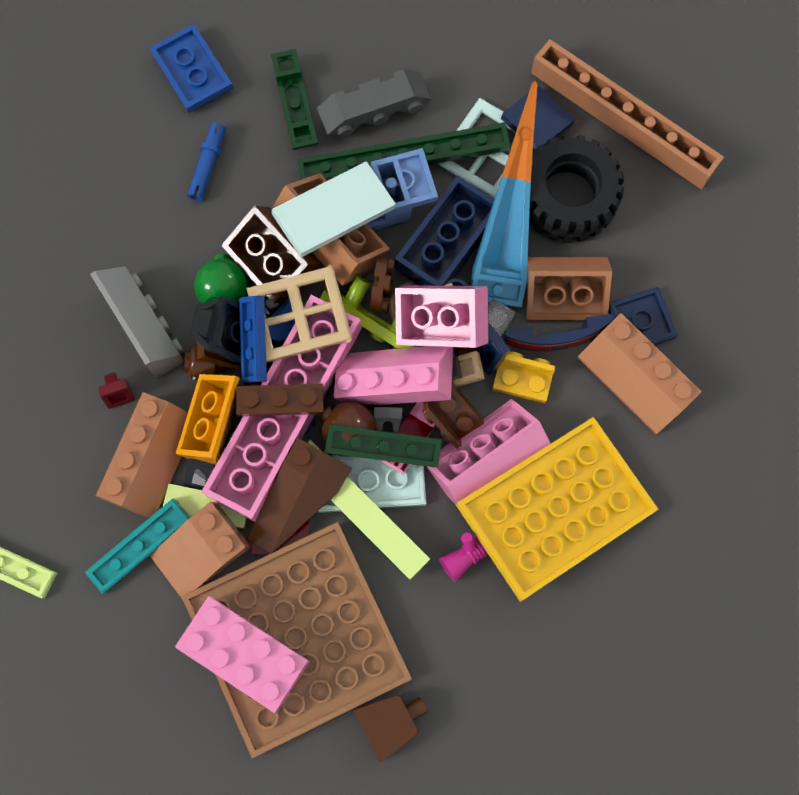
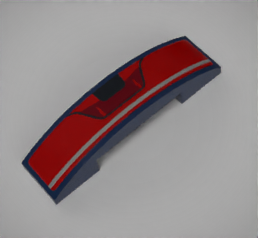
[503,313,614,351]

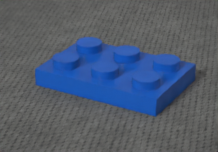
[149,24,233,113]

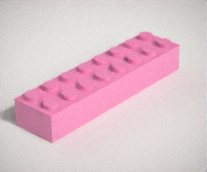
[201,295,362,522]

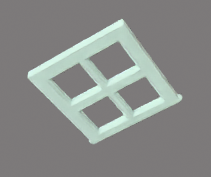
[437,98,515,199]

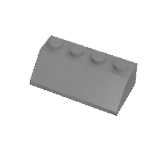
[90,266,185,379]

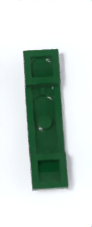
[271,49,318,150]

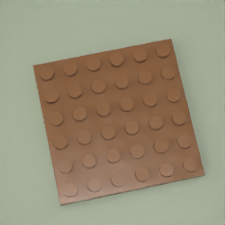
[181,522,412,758]

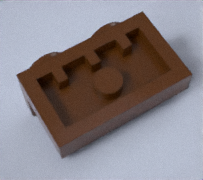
[422,382,484,449]

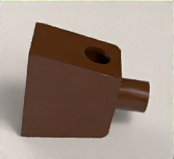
[354,695,429,763]

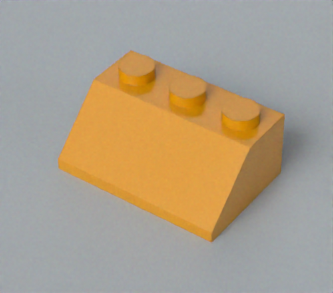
[176,374,241,465]

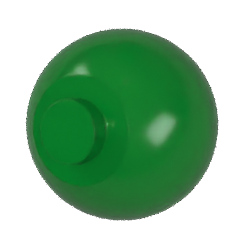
[194,254,249,303]

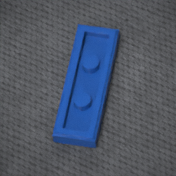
[239,295,267,382]

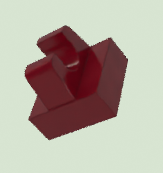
[98,372,135,409]

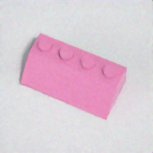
[334,346,453,406]
[426,399,551,504]

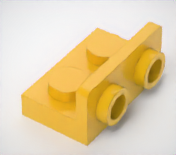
[492,351,556,404]

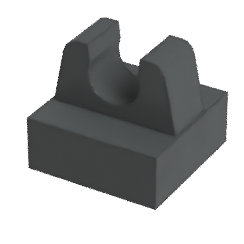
[374,406,403,433]

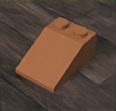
[150,502,252,600]

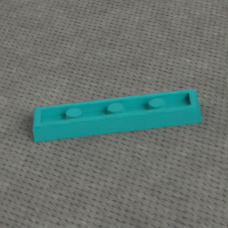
[85,498,190,594]

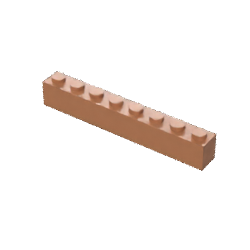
[531,39,724,190]

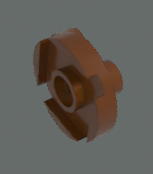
[370,257,395,313]

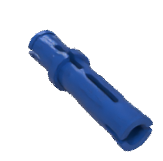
[187,122,227,202]

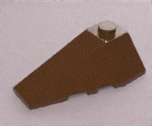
[247,438,352,553]

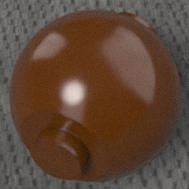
[320,401,376,457]

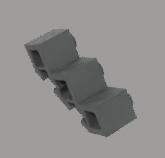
[317,69,431,138]

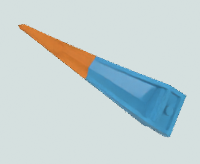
[470,81,538,307]

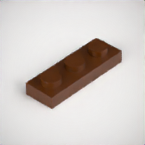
[236,384,324,417]

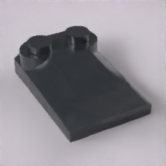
[190,296,286,373]

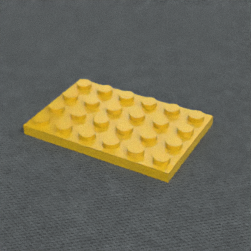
[456,417,659,602]

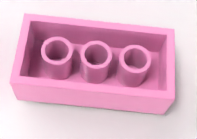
[175,596,310,713]

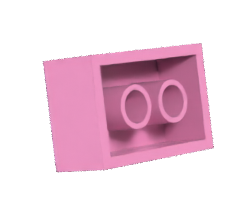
[395,285,488,348]

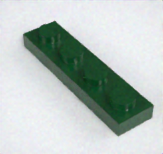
[324,424,442,468]

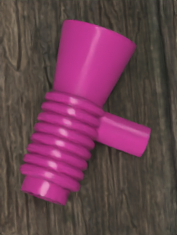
[439,533,489,582]

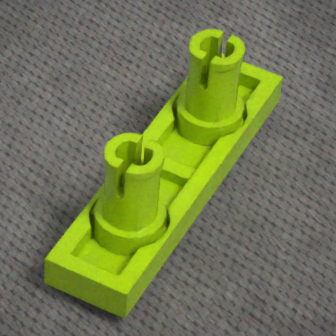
[320,276,421,349]

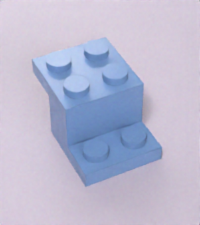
[367,148,438,231]

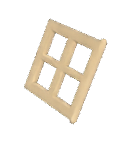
[247,265,352,363]

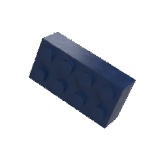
[395,175,494,286]

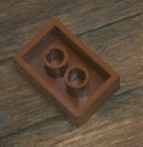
[221,206,322,304]

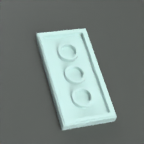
[272,161,396,258]
[317,455,426,513]

